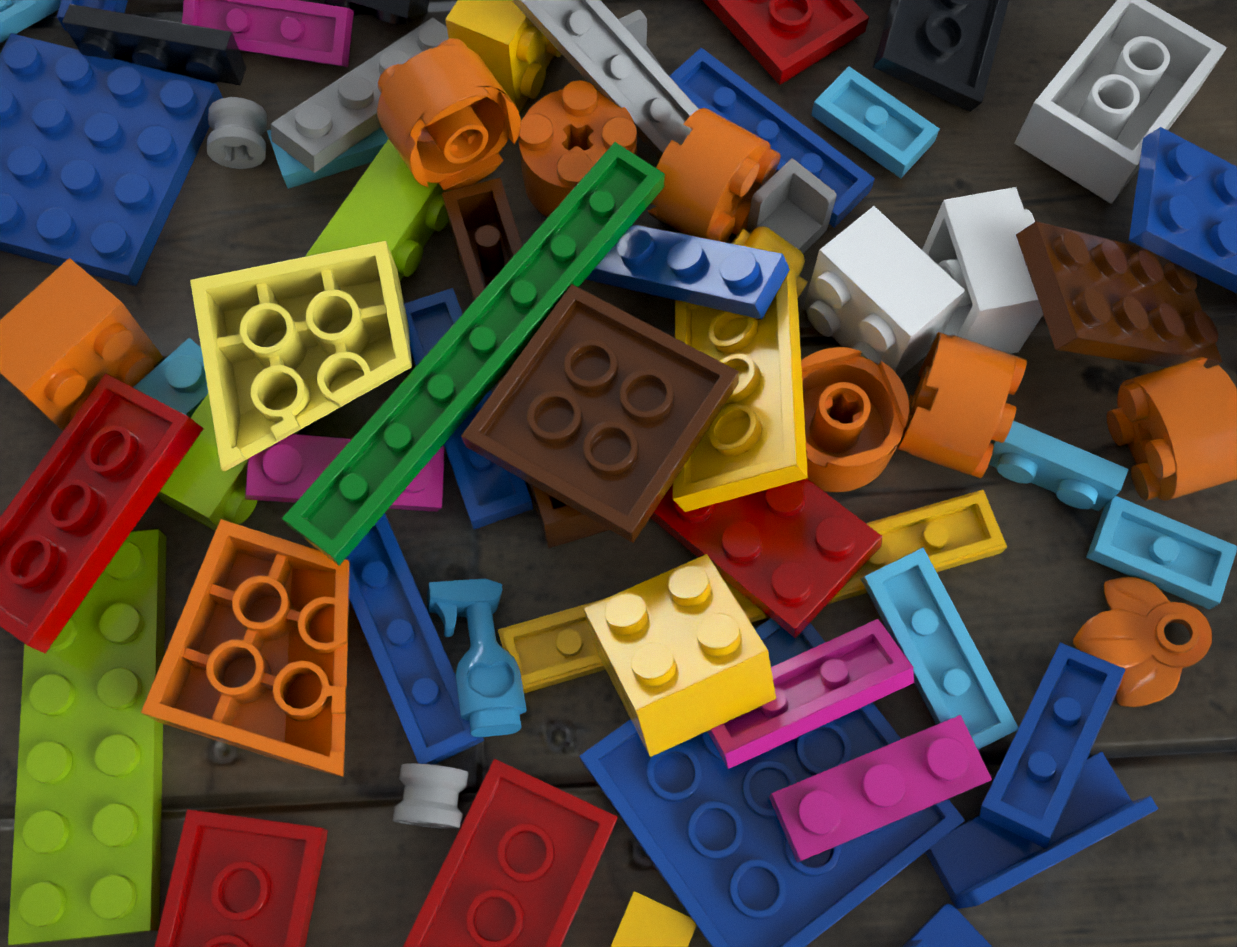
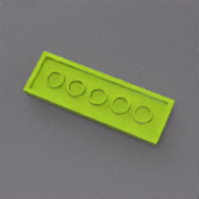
[8,529,167,945]

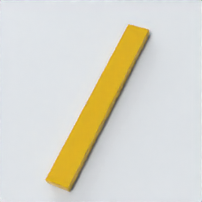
[498,490,1007,693]

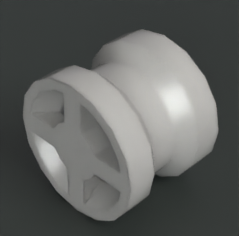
[207,97,267,169]
[392,763,469,830]

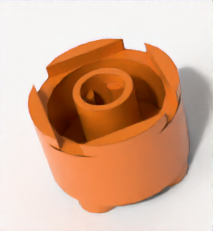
[377,38,521,190]
[518,80,637,217]
[648,108,781,242]
[897,332,1027,478]
[801,347,910,492]
[1107,357,1237,501]

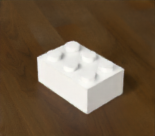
[1015,0,1227,204]

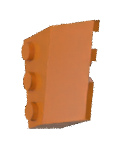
[141,519,350,777]

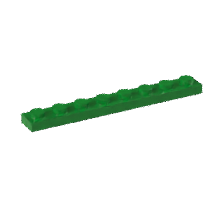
[282,142,665,566]

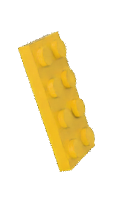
[673,259,808,512]

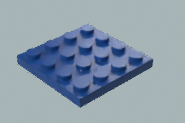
[0,33,223,287]
[579,618,965,947]

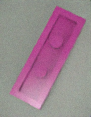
[182,0,354,67]
[245,434,444,512]
[707,619,914,769]
[769,715,992,863]

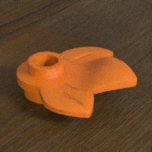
[1073,577,1212,707]

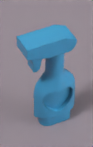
[426,578,527,737]

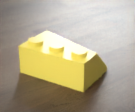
[190,241,412,472]

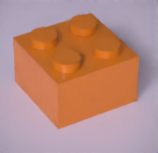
[0,258,163,431]

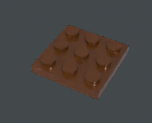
[461,284,739,543]

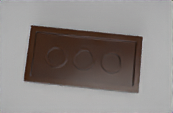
[1016,221,1223,368]

